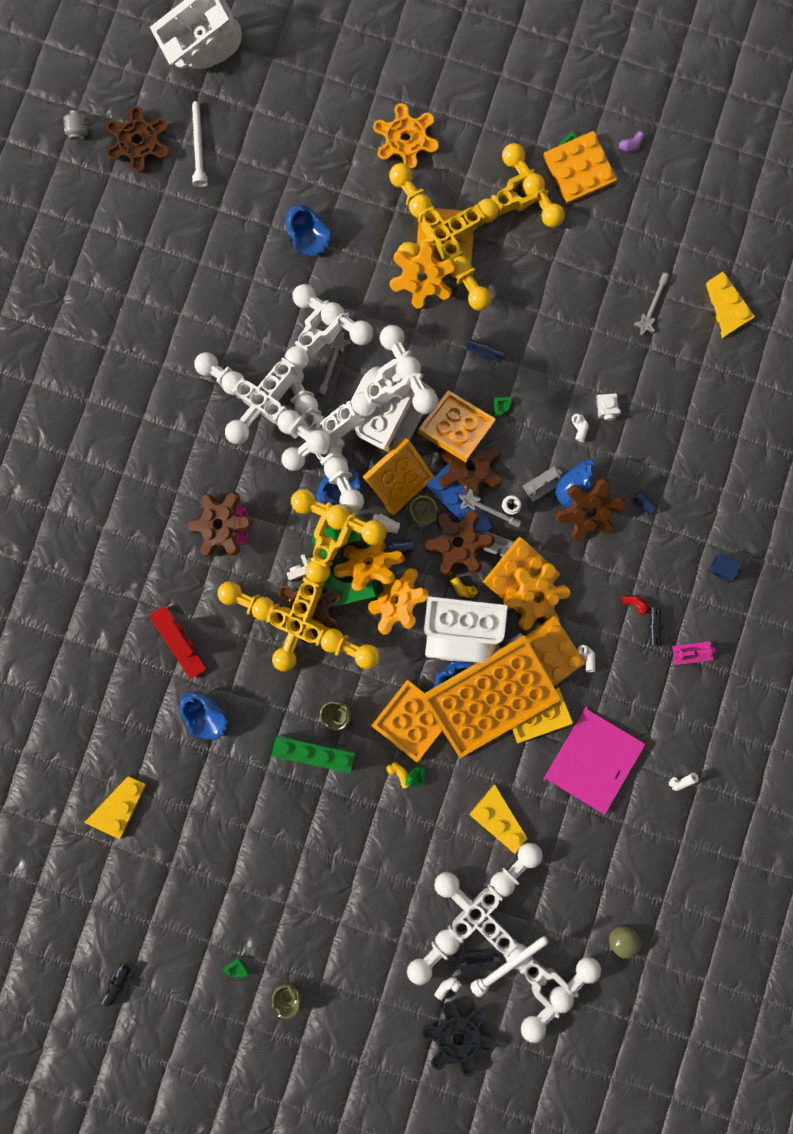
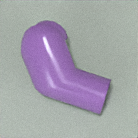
[619,132,645,152]

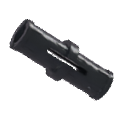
[647,607,663,646]
[100,964,131,1007]

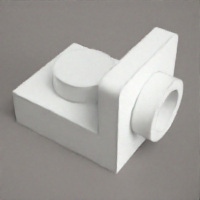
[597,394,621,421]
[287,554,311,582]

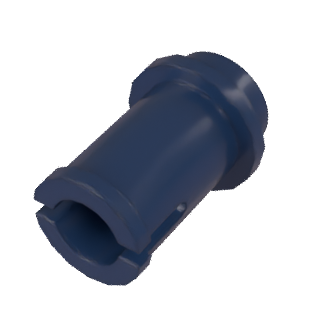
[633,491,658,514]
[388,539,413,553]

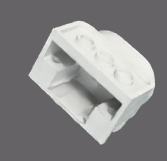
[150,0,242,69]
[349,366,435,453]
[424,597,507,663]

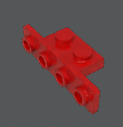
[149,606,206,679]

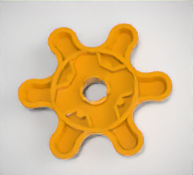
[373,103,438,169]
[390,241,456,309]
[333,541,404,591]
[503,563,570,631]
[368,568,429,635]

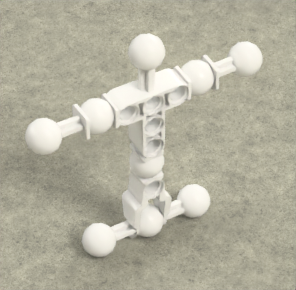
[194,284,373,455]
[282,325,438,514]
[407,843,601,1043]

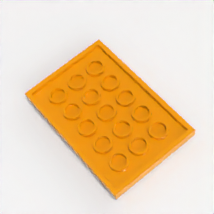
[421,636,561,758]

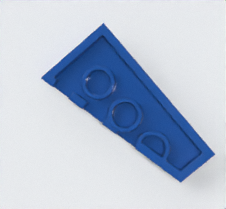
[425,465,492,534]

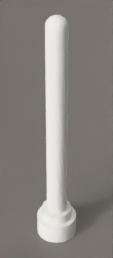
[192,101,208,187]
[471,937,548,997]

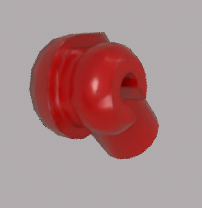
[621,595,649,615]

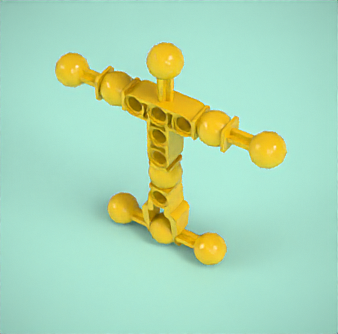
[389,143,565,311]
[217,489,387,672]

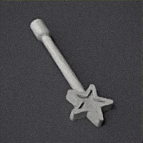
[634,273,670,336]
[318,332,351,396]
[459,489,521,527]

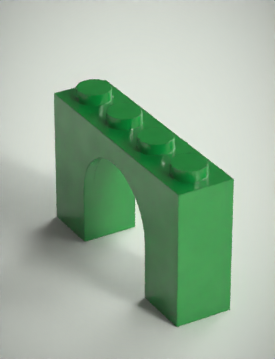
[312,527,379,607]
[272,735,356,773]

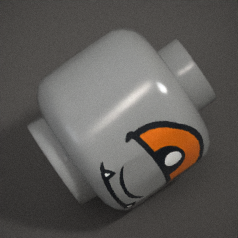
[64,110,88,141]

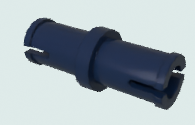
[466,338,505,363]

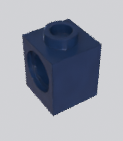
[708,553,742,583]

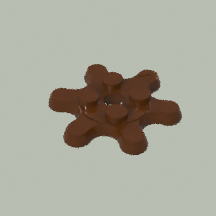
[106,106,168,173]
[438,447,502,496]
[555,478,625,541]
[188,492,253,557]
[425,510,495,576]
[278,574,340,645]

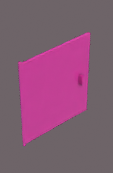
[543,707,645,815]

